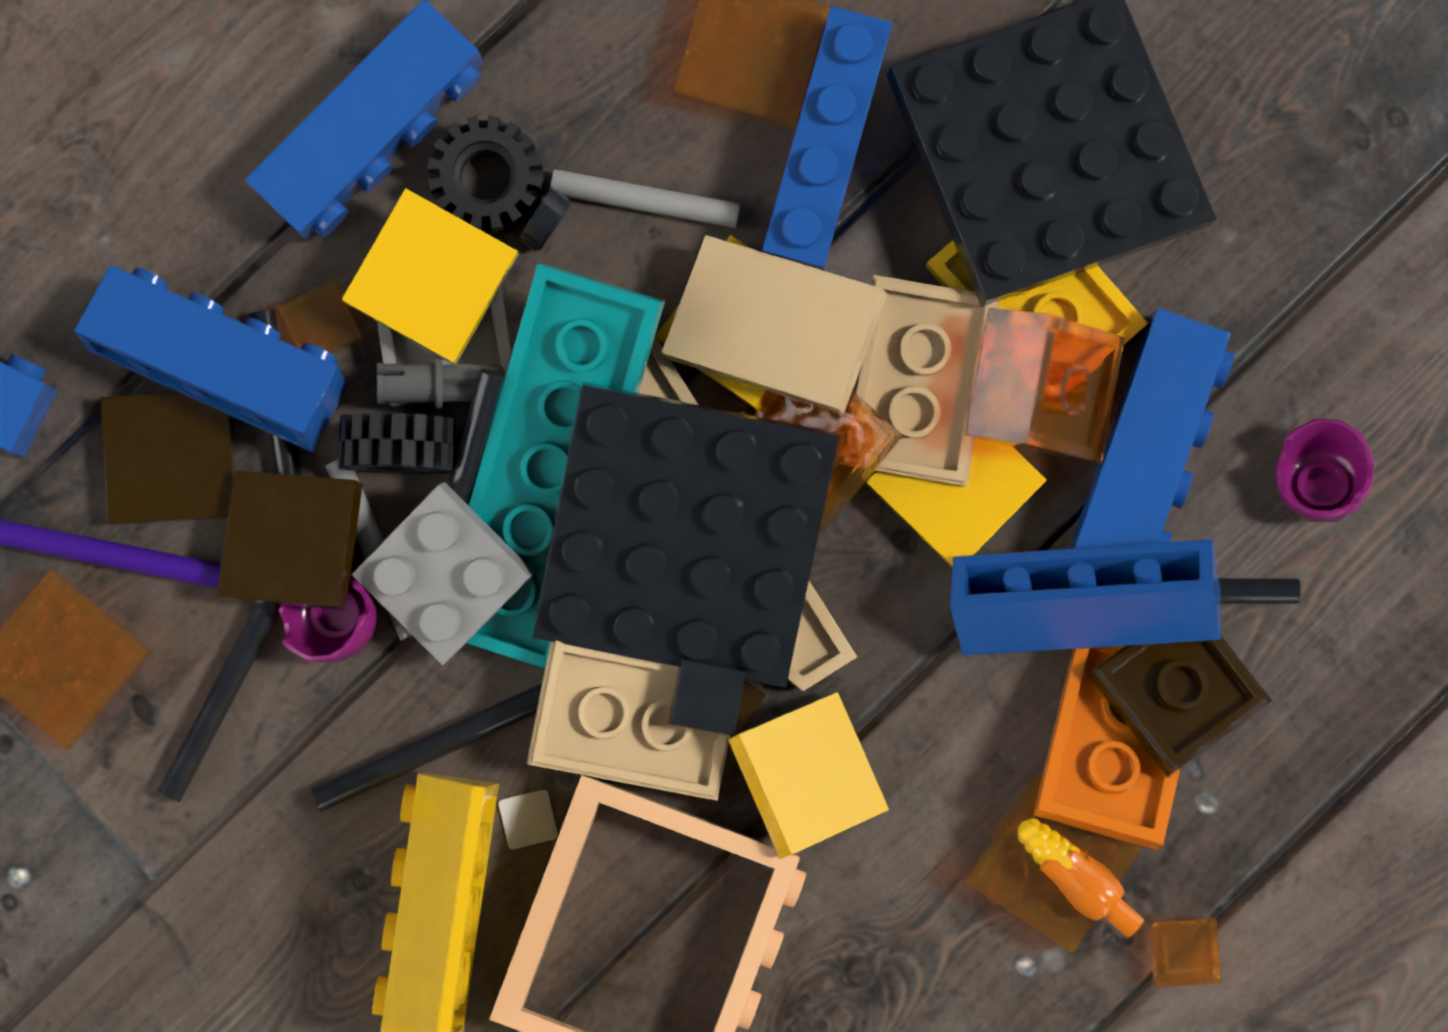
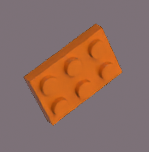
[1033,646,1180,851]

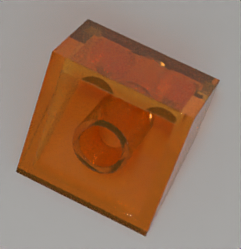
[965,308,1125,463]

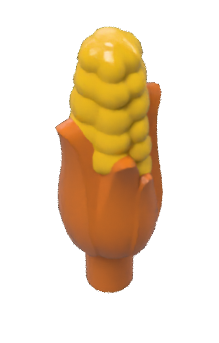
[1017,818,1144,939]

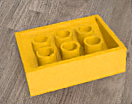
[372,772,499,1032]

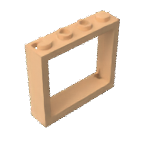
[489,775,807,1032]

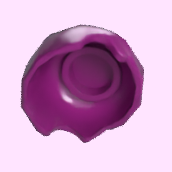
[1275,419,1374,522]
[278,571,377,663]

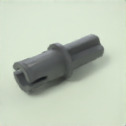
[377,358,505,409]

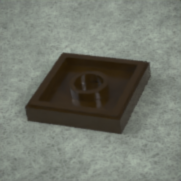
[101,392,235,525]
[216,470,363,610]
[1089,636,1272,777]

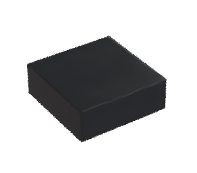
[668,660,746,736]

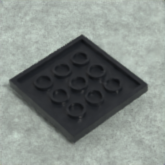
[886,0,1217,307]
[532,382,839,688]

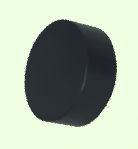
[517,187,571,252]

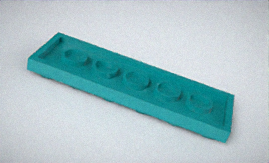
[467,263,665,669]

